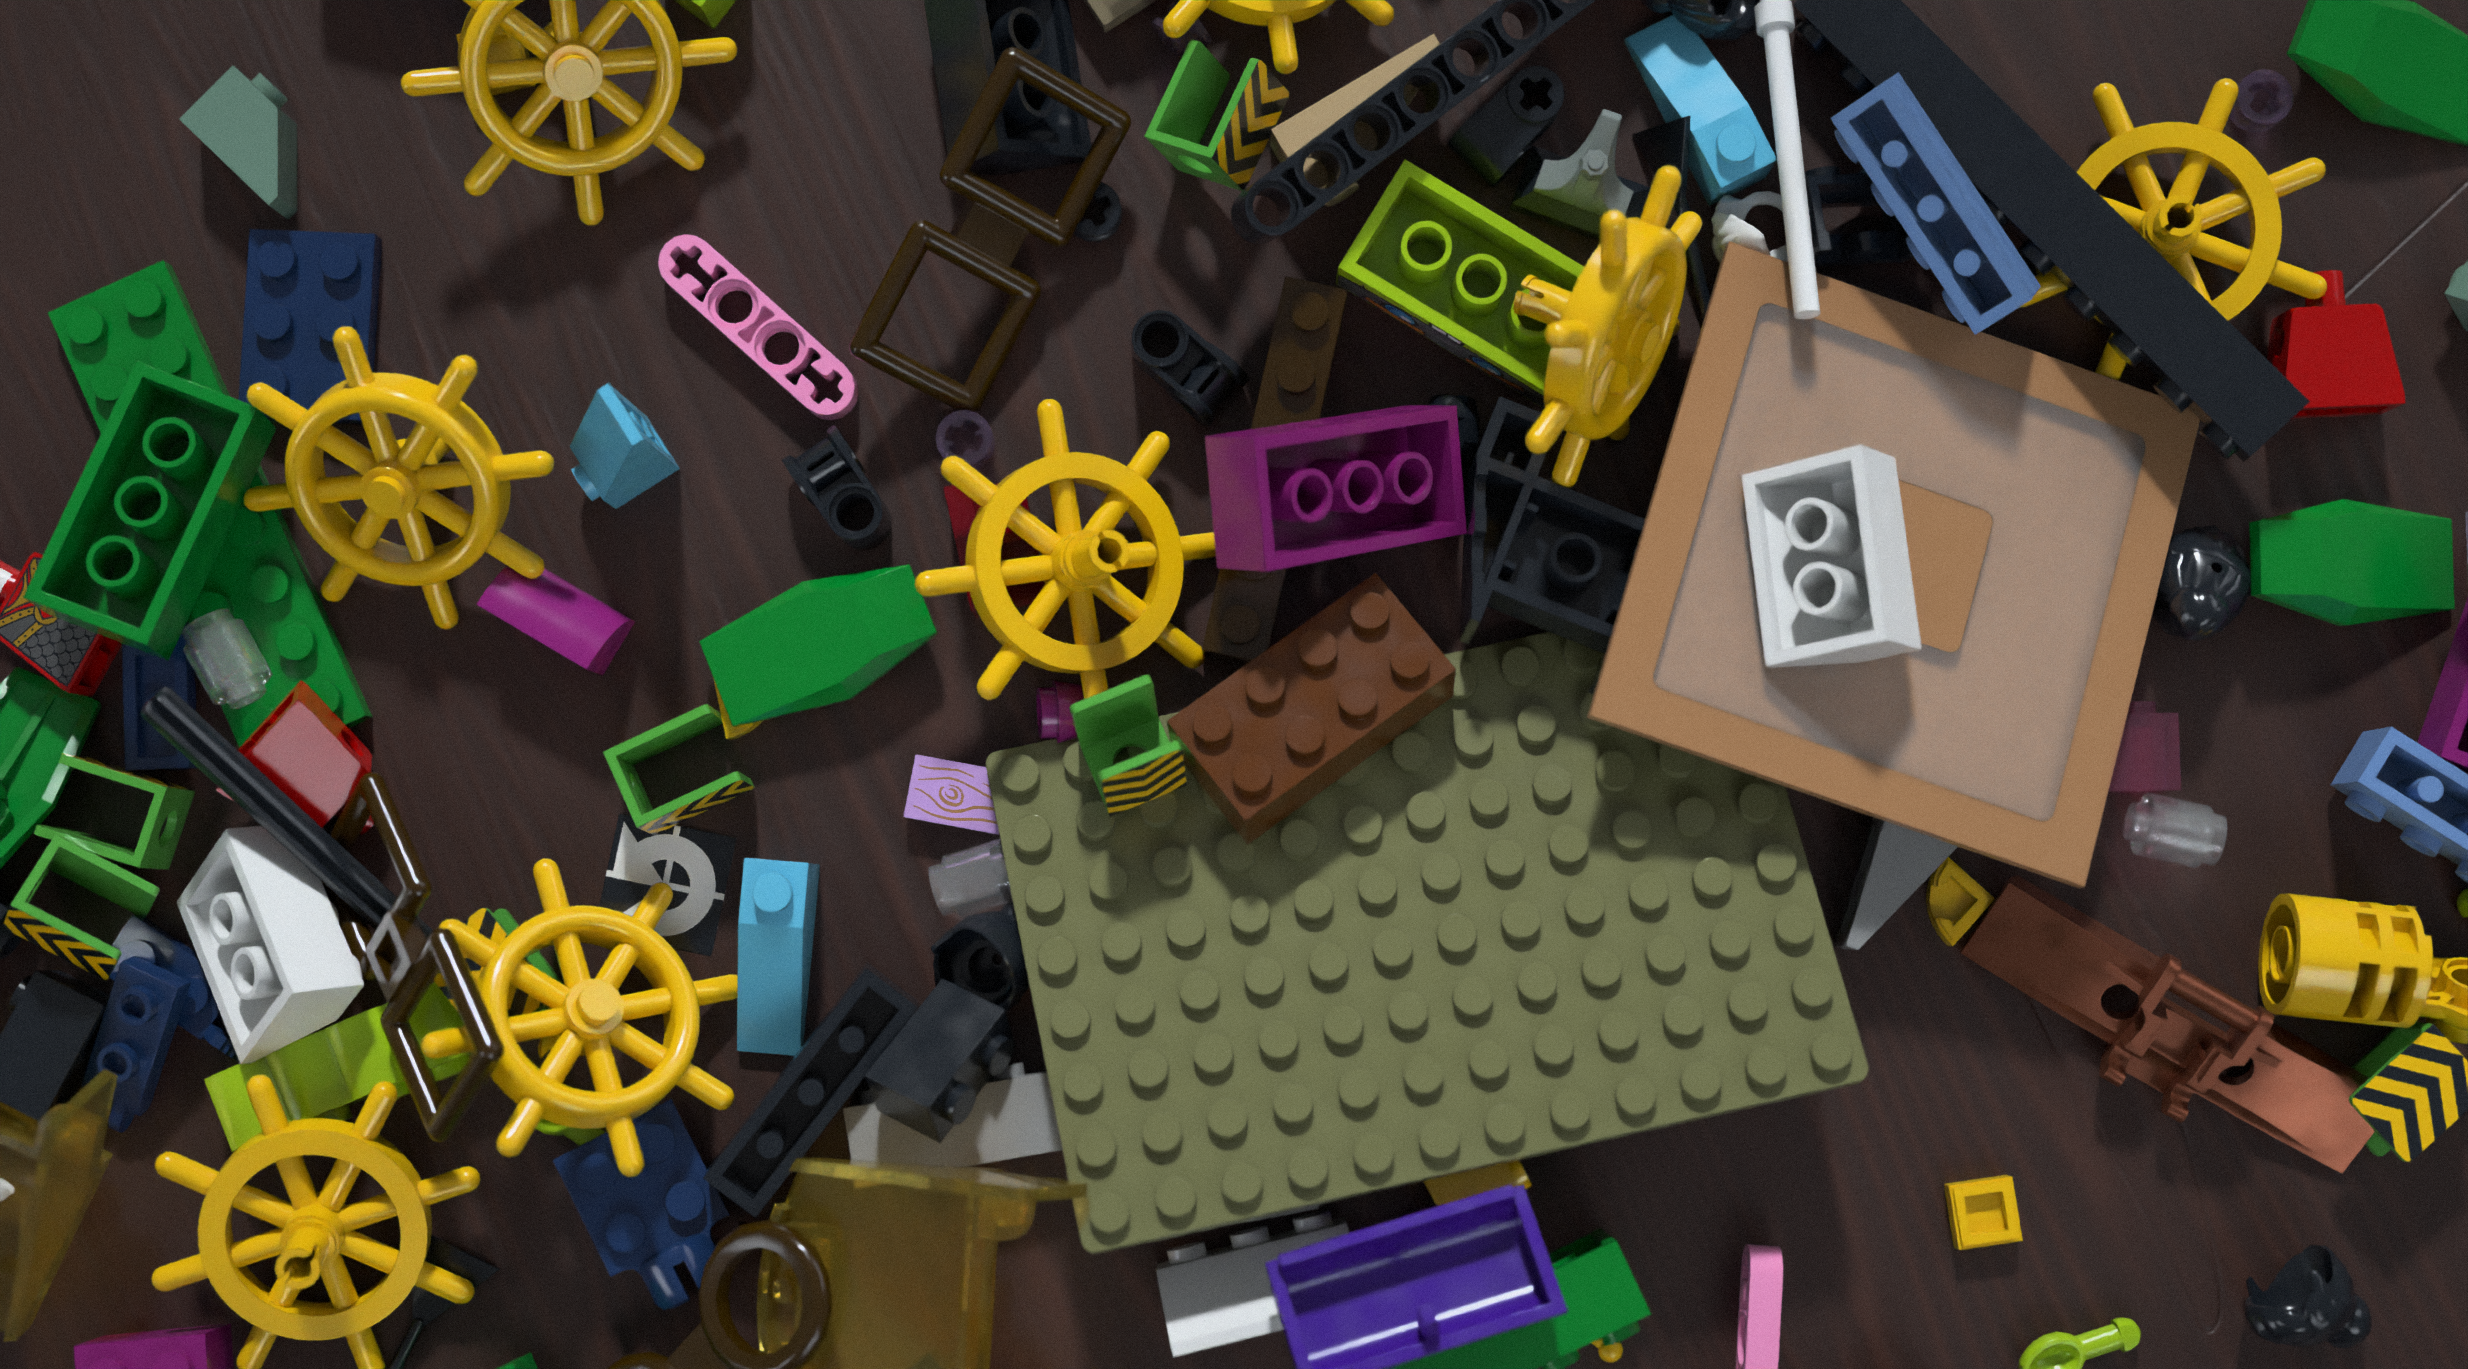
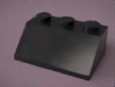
[924,0,1091,176]

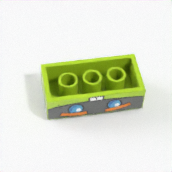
[1336,159,1584,409]

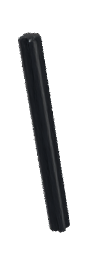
[141,687,433,940]

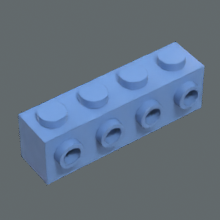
[1830,72,2041,335]
[2330,727,2468,883]

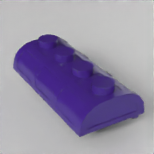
[1265,1184,1568,1369]

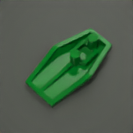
[2286,0,2468,147]
[2249,499,2455,626]
[699,564,938,727]
[0,666,102,869]

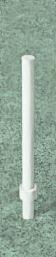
[1754,0,1820,320]

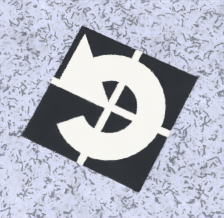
[599,814,737,956]

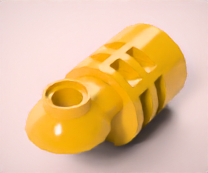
[2258,894,2468,1044]

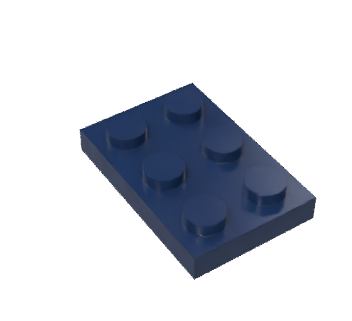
[238,229,382,424]

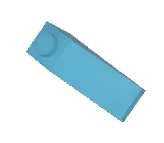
[1624,15,1777,206]
[570,383,680,509]
[737,858,820,1056]

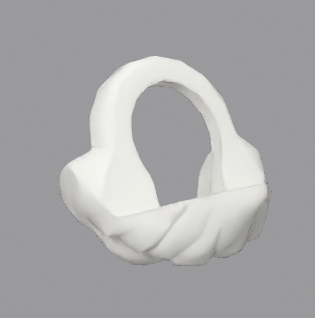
[1711,191,1788,263]

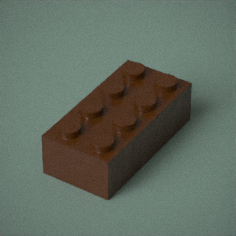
[1167,573,1456,844]

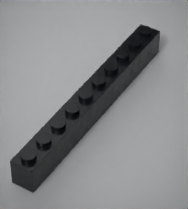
[1793,0,2310,462]

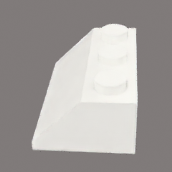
[1741,444,1922,668]
[176,826,364,1064]
[1156,1210,1349,1357]

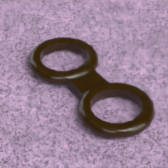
[606,1220,833,1369]

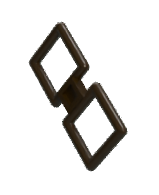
[849,47,1131,415]
[321,772,505,1142]

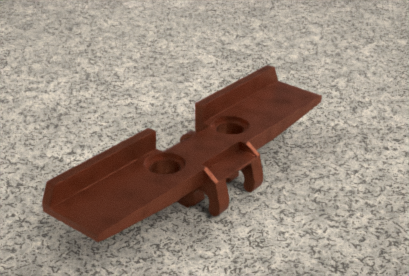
[1961,875,2375,1173]

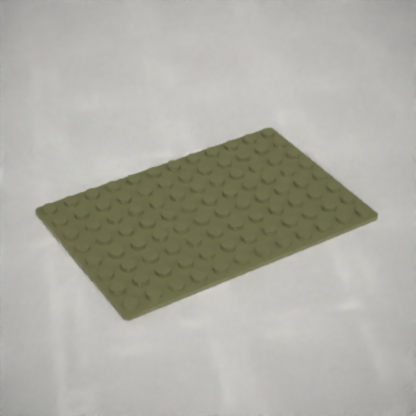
[986,632,1869,1254]

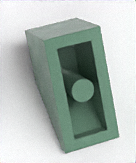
[179,65,297,220]

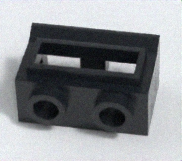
[1805,166,1914,267]

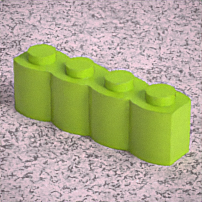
[204,983,474,1152]

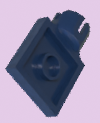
[553,1099,730,1310]

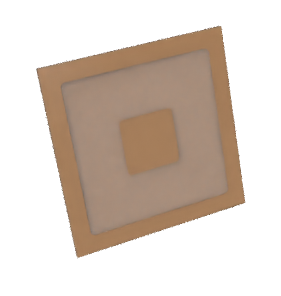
[1587,241,2200,889]

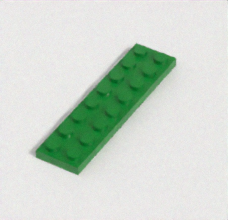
[48,260,373,748]

